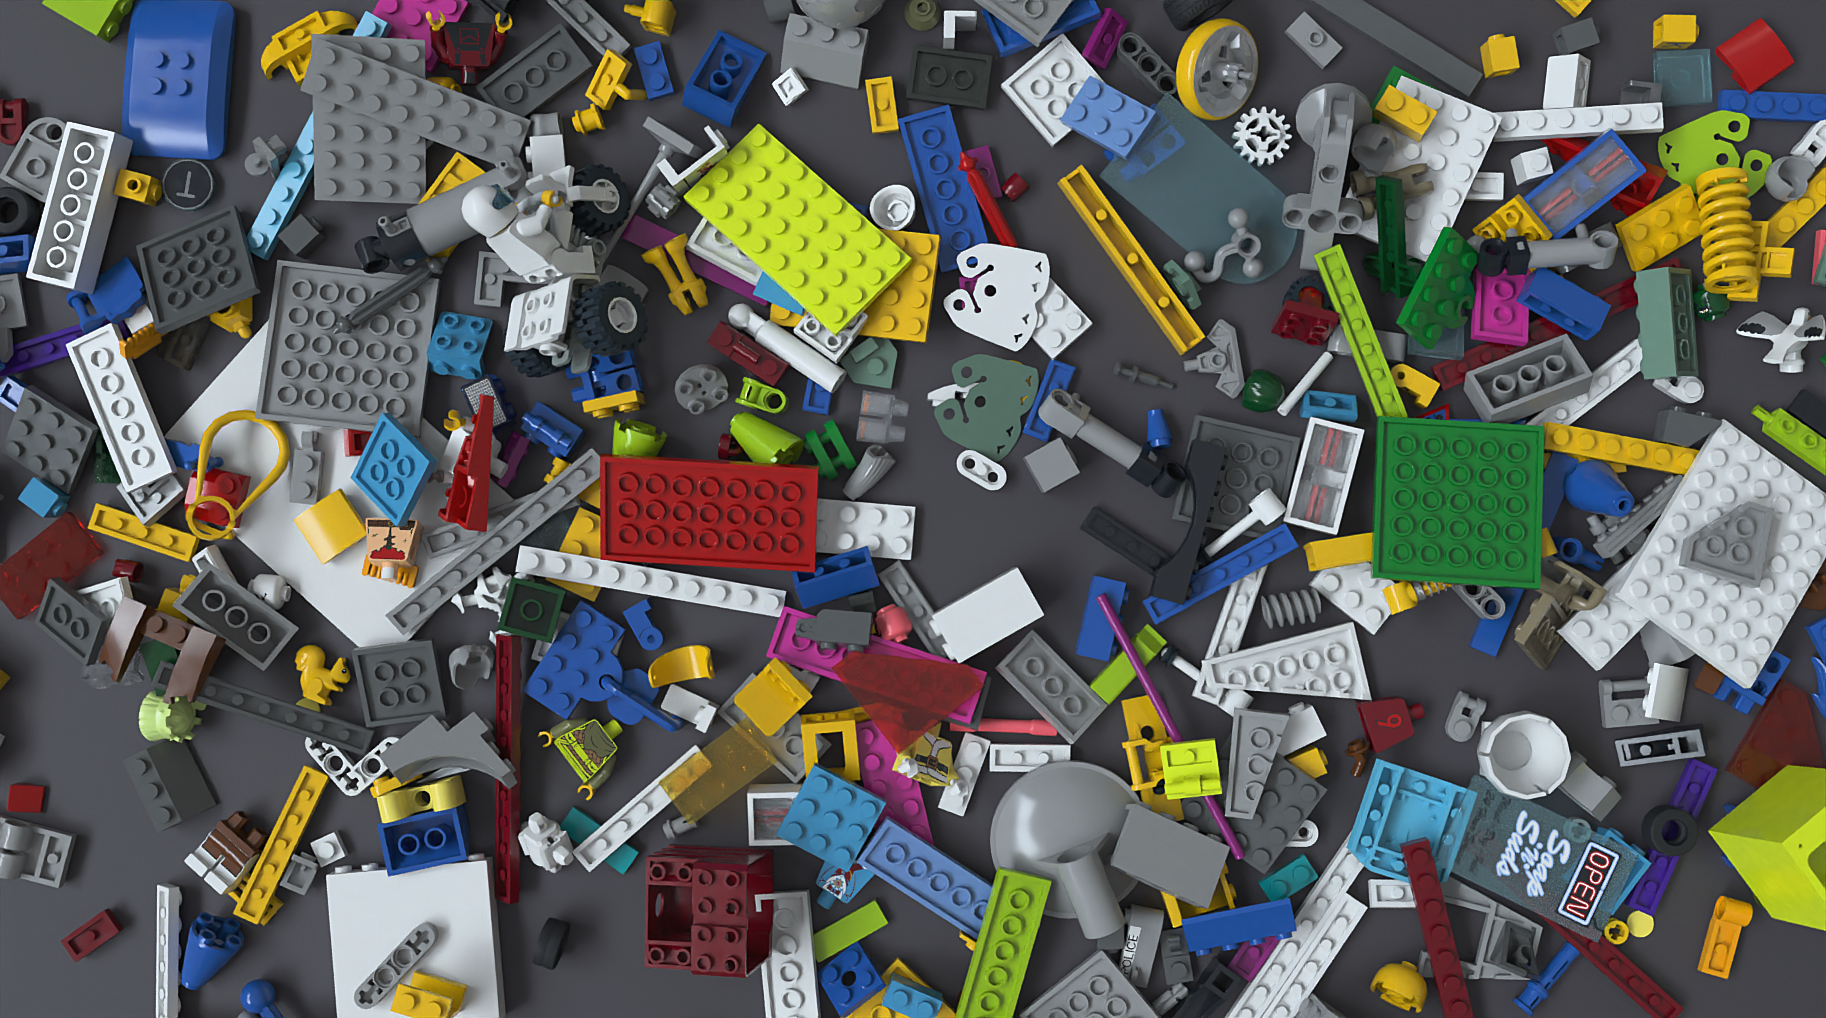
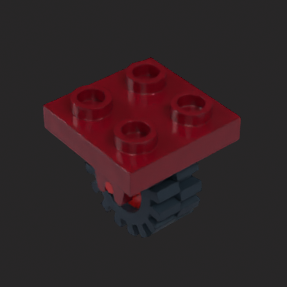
[1271,276,1339,346]

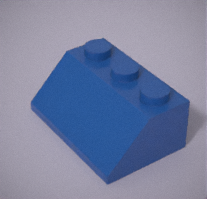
[377,803,469,877]

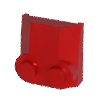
[184,468,251,528]

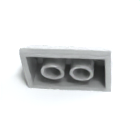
[780,13,869,90]

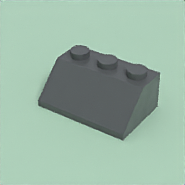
[122,739,218,833]

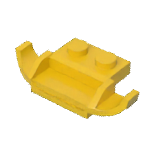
[261,10,358,87]

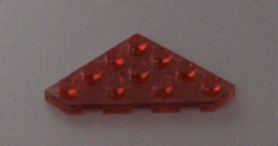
[832,651,984,755]
[1724,679,1826,790]

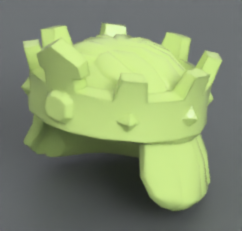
[139,690,207,743]

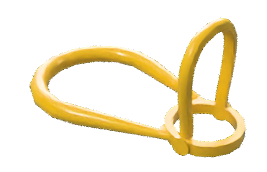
[185,409,291,541]

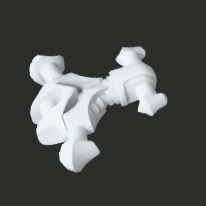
[451,566,535,646]

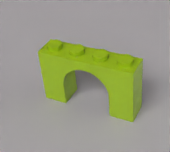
[42,0,134,43]

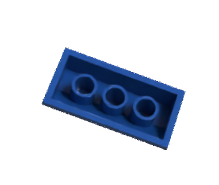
[1181,898,1297,956]

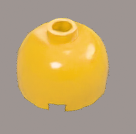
[1370,961,1427,1013]

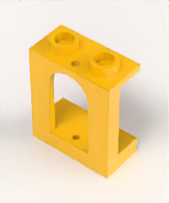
[801,710,861,782]

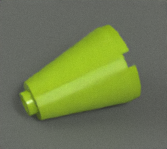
[730,412,804,464]
[612,418,668,457]

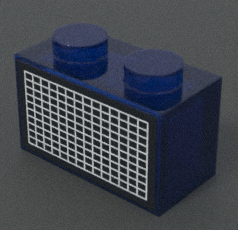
[460,374,517,434]

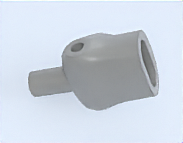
[525,112,564,140]

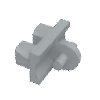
[245,135,289,179]

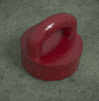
[718,433,743,460]

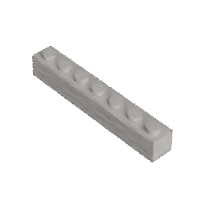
[1593,475,1683,559]

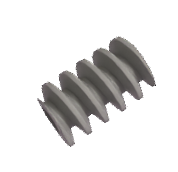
[1261,588,1321,629]

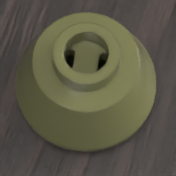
[904,0,940,31]

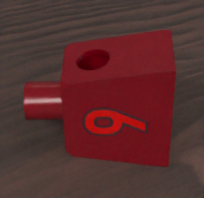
[1355,696,1425,753]

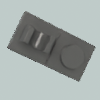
[1159,926,1194,985]

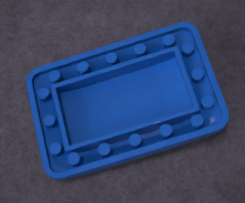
[122,0,236,160]

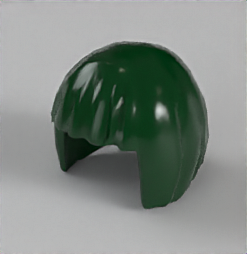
[1241,369,1286,413]

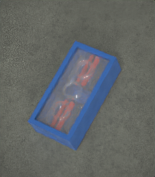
[1522,128,1647,239]

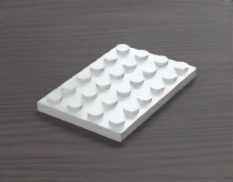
[1345,76,1503,264]

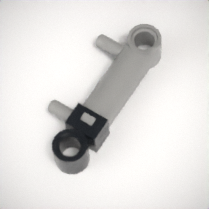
[1477,223,1618,277]

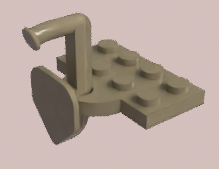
[1514,561,1608,671]

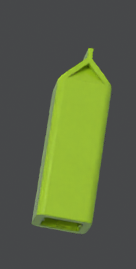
[1088,624,1167,705]

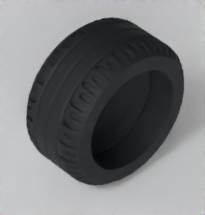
[1163,0,1233,31]

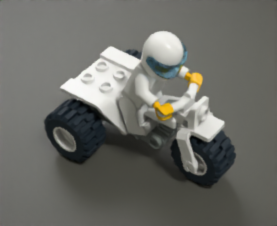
[461,164,649,378]

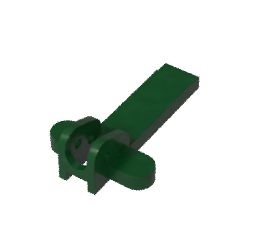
[1363,175,1423,299]

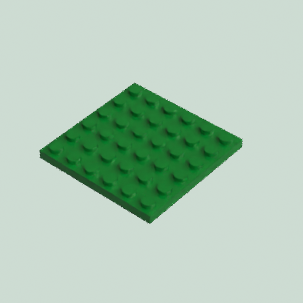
[1371,416,1545,590]

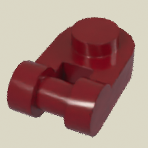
[0,98,29,147]

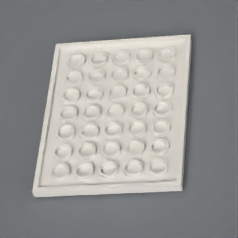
[1614,419,1826,689]

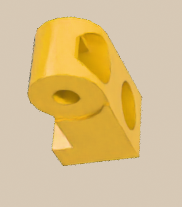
[1390,364,1440,409]

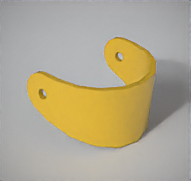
[648,645,716,688]

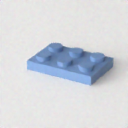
[1060,76,1158,161]

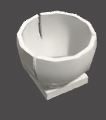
[1477,710,1571,800]

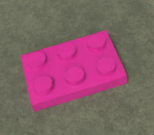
[1471,263,1530,346]

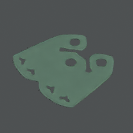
[934,354,1039,462]

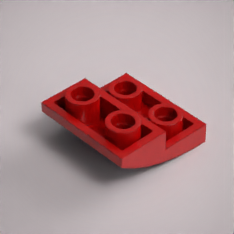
[1715,18,1794,95]

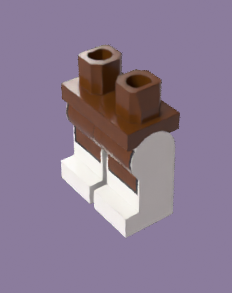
[184,811,269,895]

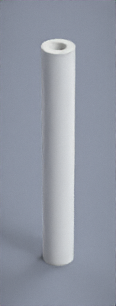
[1277,352,1333,416]

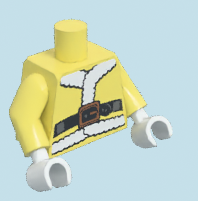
[892,719,970,798]

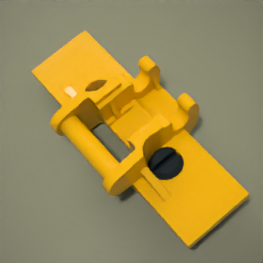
[1121,695,1184,821]

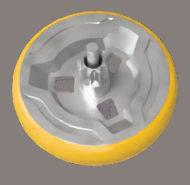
[1176,18,1258,121]

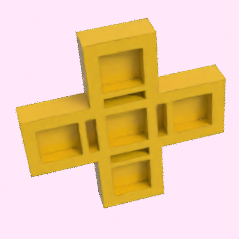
[1703,221,1795,302]

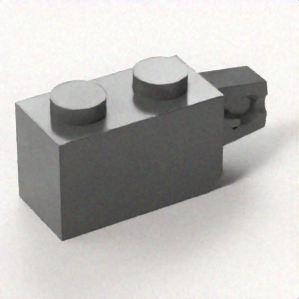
[796,609,874,653]

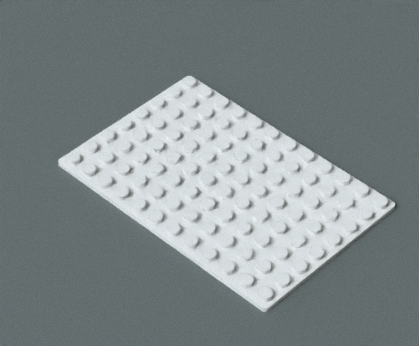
[164,320,515,647]

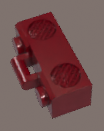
[706,321,791,389]

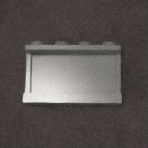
[1103,801,1230,908]

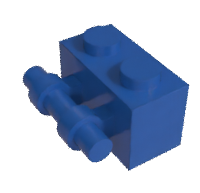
[521,401,588,459]

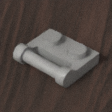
[1599,676,1660,728]

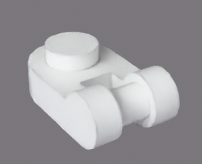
[1790,119,1826,168]
[1652,377,1704,404]

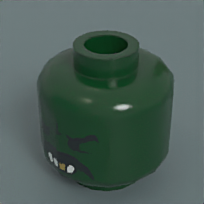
[1693,284,1732,322]

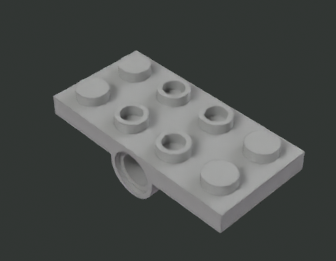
[0,814,77,888]

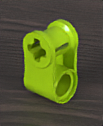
[735,377,789,415]

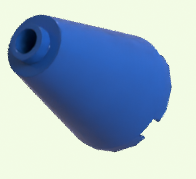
[1564,459,1634,517]

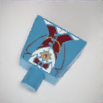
[816,855,874,909]

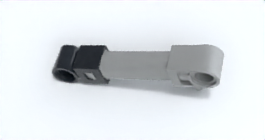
[1038,388,1187,498]

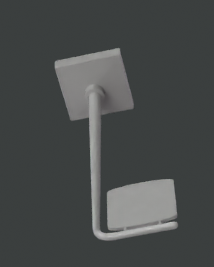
[600,116,704,302]

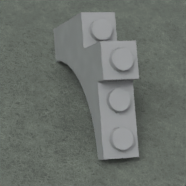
[379,712,518,789]

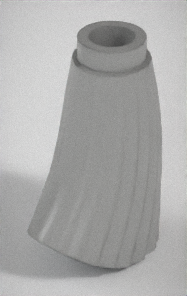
[842,445,896,501]

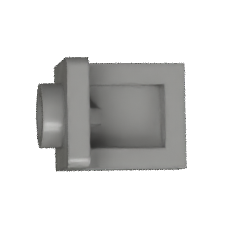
[279,852,320,896]

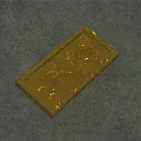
[658,717,778,825]

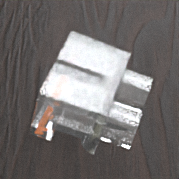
[856,390,909,445]

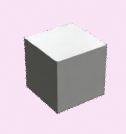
[1023,437,1080,493]

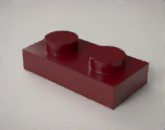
[60,908,123,963]

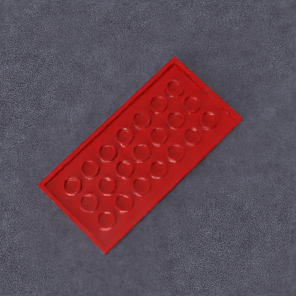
[600,454,819,572]

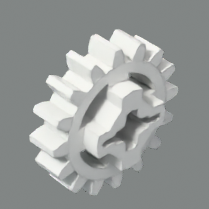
[1232,106,1292,167]

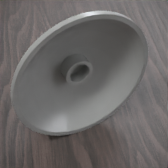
[990,760,1141,939]

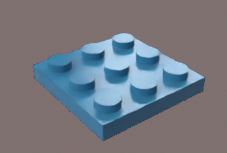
[350,413,438,527]
[776,763,886,872]

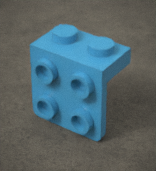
[426,312,493,380]

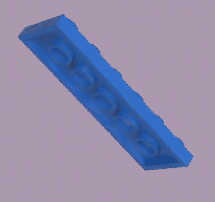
[898,105,989,274]

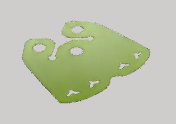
[1658,110,1772,217]

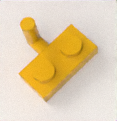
[585,49,647,110]

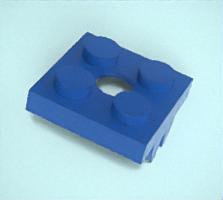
[817,941,887,1018]

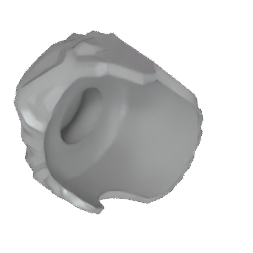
[449,644,495,690]

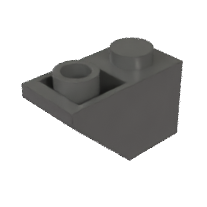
[1653,406,1722,447]

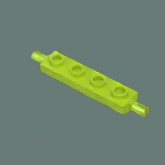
[1751,404,1826,476]

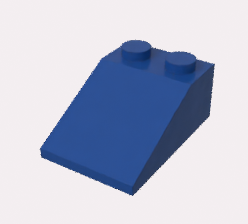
[682,30,767,128]

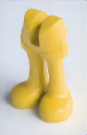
[641,233,708,316]

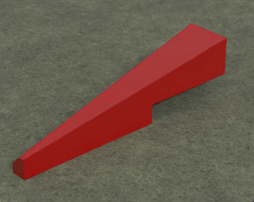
[1540,137,1668,217]
[438,394,494,532]

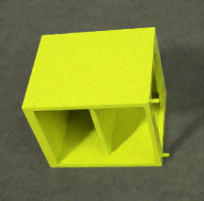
[1708,765,1826,931]

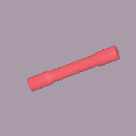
[950,718,1057,736]

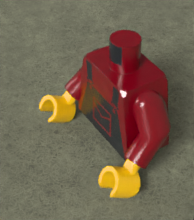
[426,10,512,86]

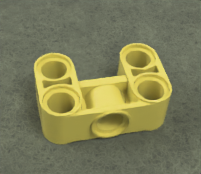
[376,775,467,823]

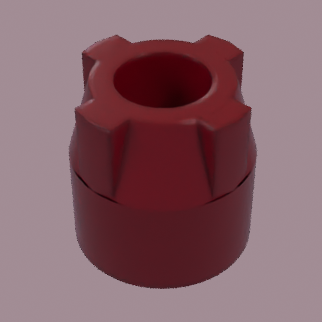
[1001,172,1029,202]
[112,559,143,583]

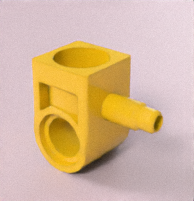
[624,0,676,37]

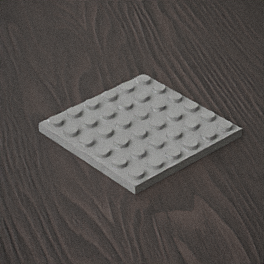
[255,260,441,438]

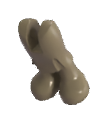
[1350,163,1434,221]

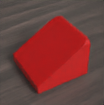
[343,429,372,457]
[7,782,46,813]

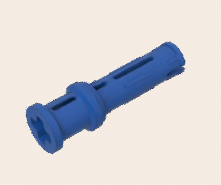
[1512,942,1581,1017]

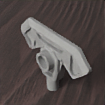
[1183,319,1245,399]

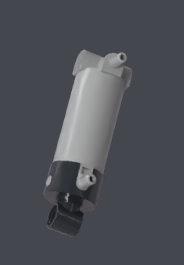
[354,157,537,274]

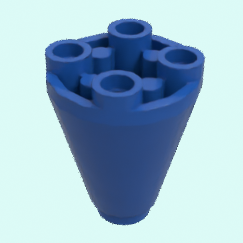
[181,912,244,990]

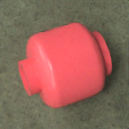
[873,604,913,644]

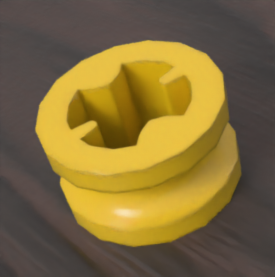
[1600,918,1629,944]

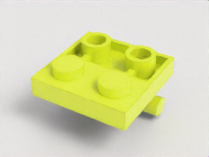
[1160,738,1222,800]

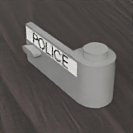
[1118,904,1164,988]

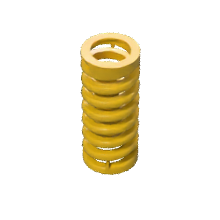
[1695,167,1758,294]

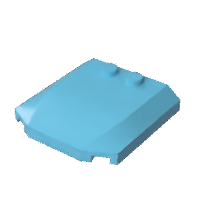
[1346,758,1477,883]

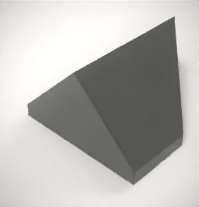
[1490,921,1541,980]

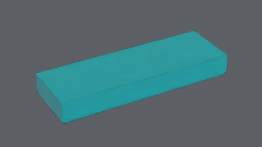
[560,806,640,875]

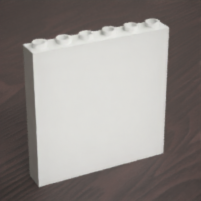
[326,853,506,1018]

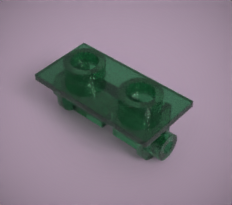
[94,430,122,484]

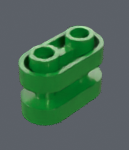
[803,419,858,481]

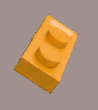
[1697,896,1753,979]

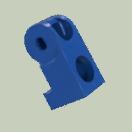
[623,598,665,651]

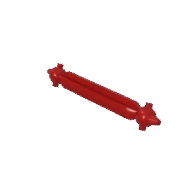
[957,151,1018,248]

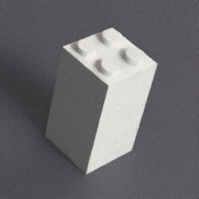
[929,567,1044,663]

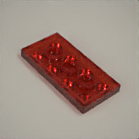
[0,512,104,620]

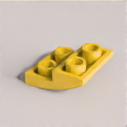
[1472,194,1553,242]
[294,489,366,565]

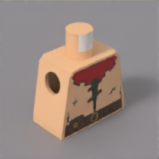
[366,518,424,581]

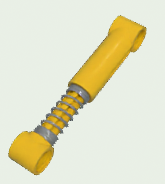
[1382,527,1558,615]

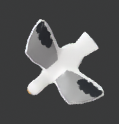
[1736,307,1826,373]

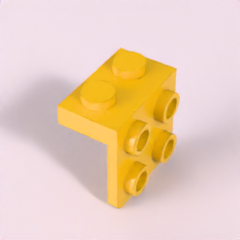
[734,657,813,737]

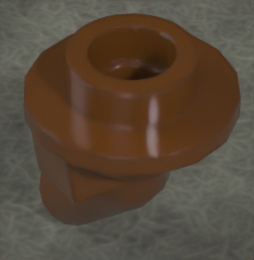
[1345,738,1371,777]

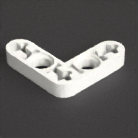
[305,735,402,796]

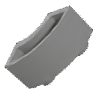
[1557,750,1622,822]

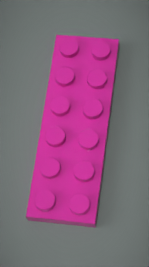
[856,712,934,846]

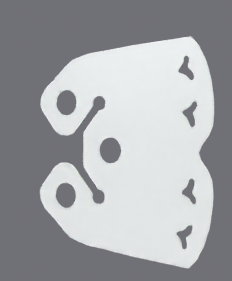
[943,243,1050,351]

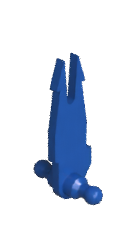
[164,438,224,473]

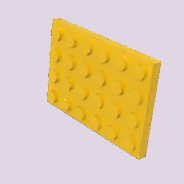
[770,229,941,343]

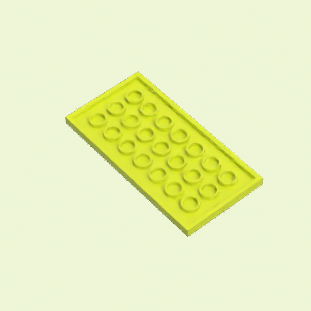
[683,124,912,338]

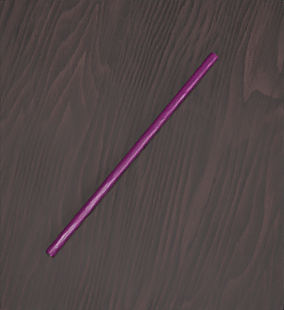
[1096,593,1246,860]

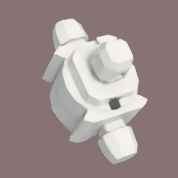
[518,812,574,873]

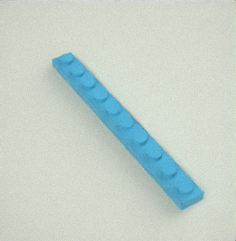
[246,11,392,260]

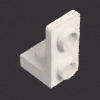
[661,684,720,733]

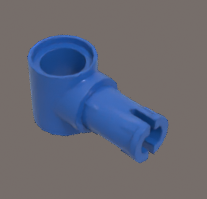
[1552,536,1604,572]

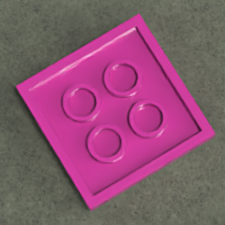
[372,0,470,75]

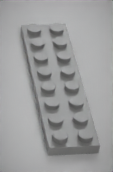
[300,37,531,164]

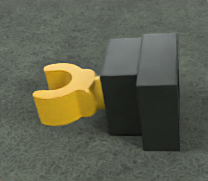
[849,588,877,634]

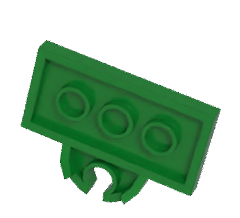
[1396,227,1479,350]

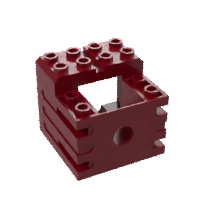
[645,844,774,978]

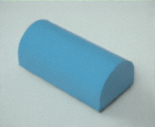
[1299,390,1358,423]

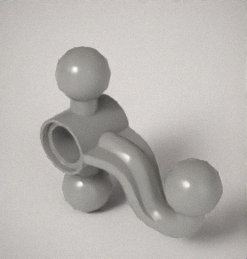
[1184,208,1264,283]

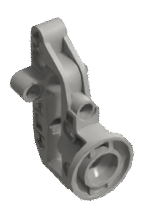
[1282,83,1372,271]

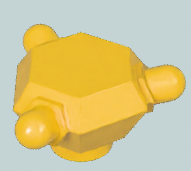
[207,296,252,339]

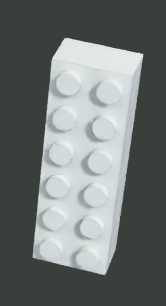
[26,122,133,294]

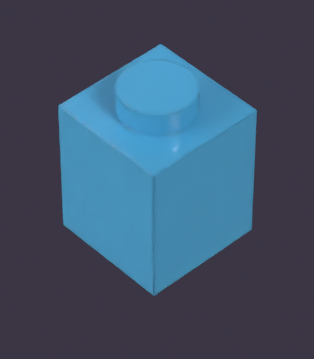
[18,477,71,518]

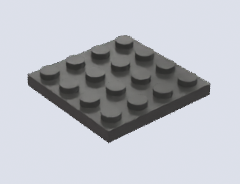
[136,204,261,335]
[1171,415,1300,538]
[1181,732,1328,875]

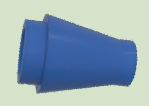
[1147,409,1173,450]

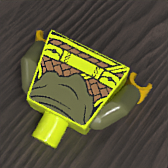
[538,717,623,800]

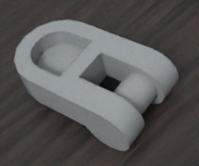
[1445,691,1487,742]

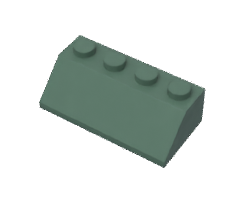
[1634,267,1699,380]

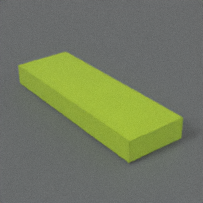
[813,898,889,963]

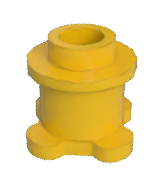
[572,103,606,136]

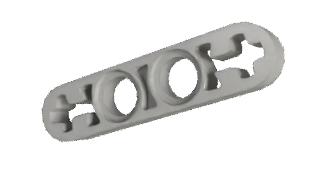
[354,923,438,1009]

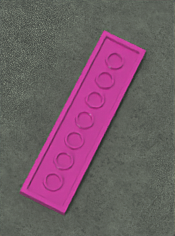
[766,606,987,725]

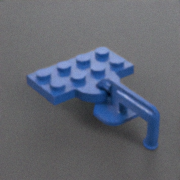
[522,600,684,733]

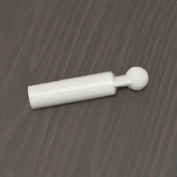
[728,303,847,393]

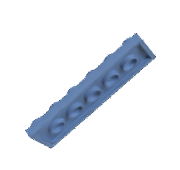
[856,816,993,940]

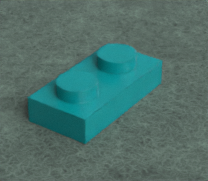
[1258,853,1319,902]

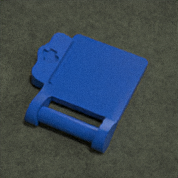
[66,257,146,334]

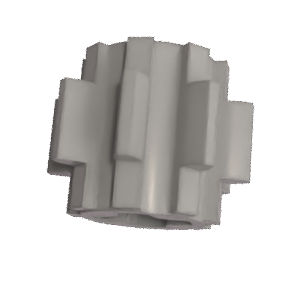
[645,183,681,219]

